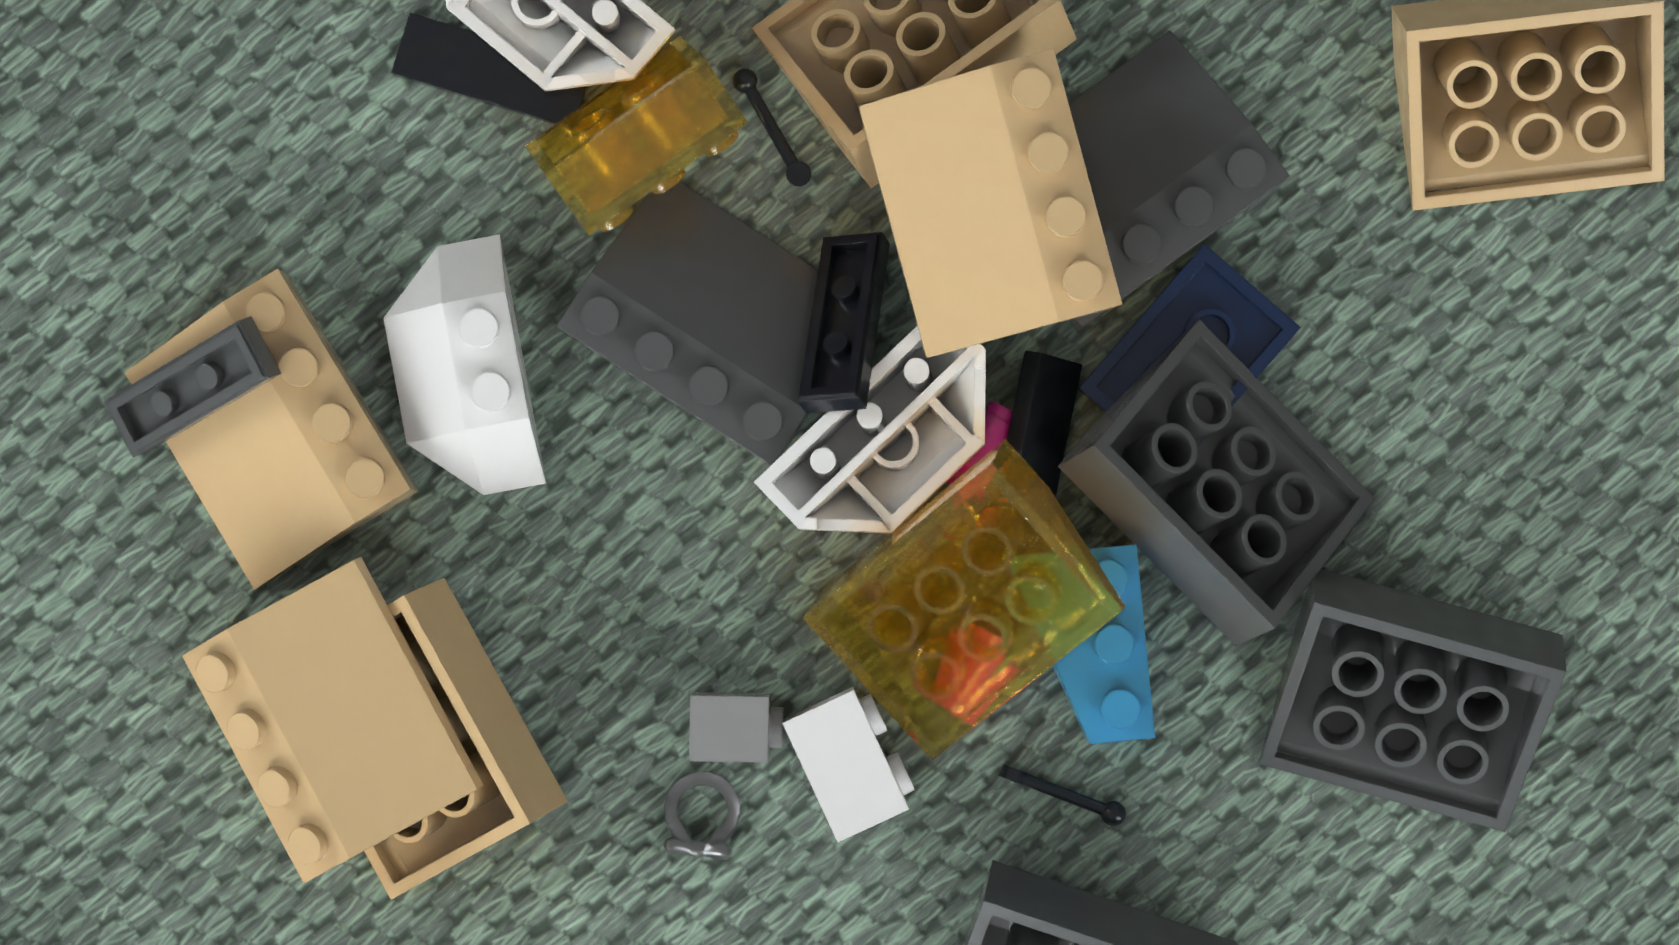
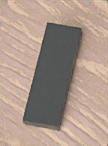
[104,316,281,458]

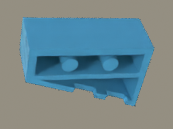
[1005,544,1155,744]

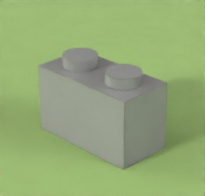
[689,692,784,763]

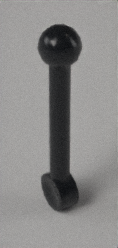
[733,68,811,187]
[998,764,1126,826]

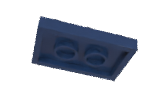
[1078,244,1301,446]

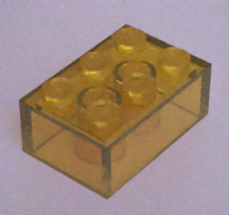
[525,36,748,235]

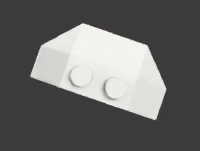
[445,0,676,91]
[383,234,546,495]
[754,326,986,534]

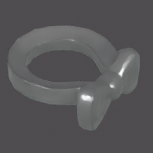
[664,771,740,860]

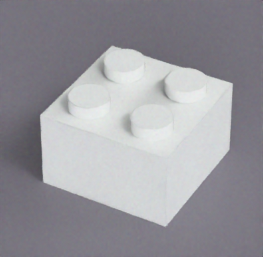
[782,687,915,842]

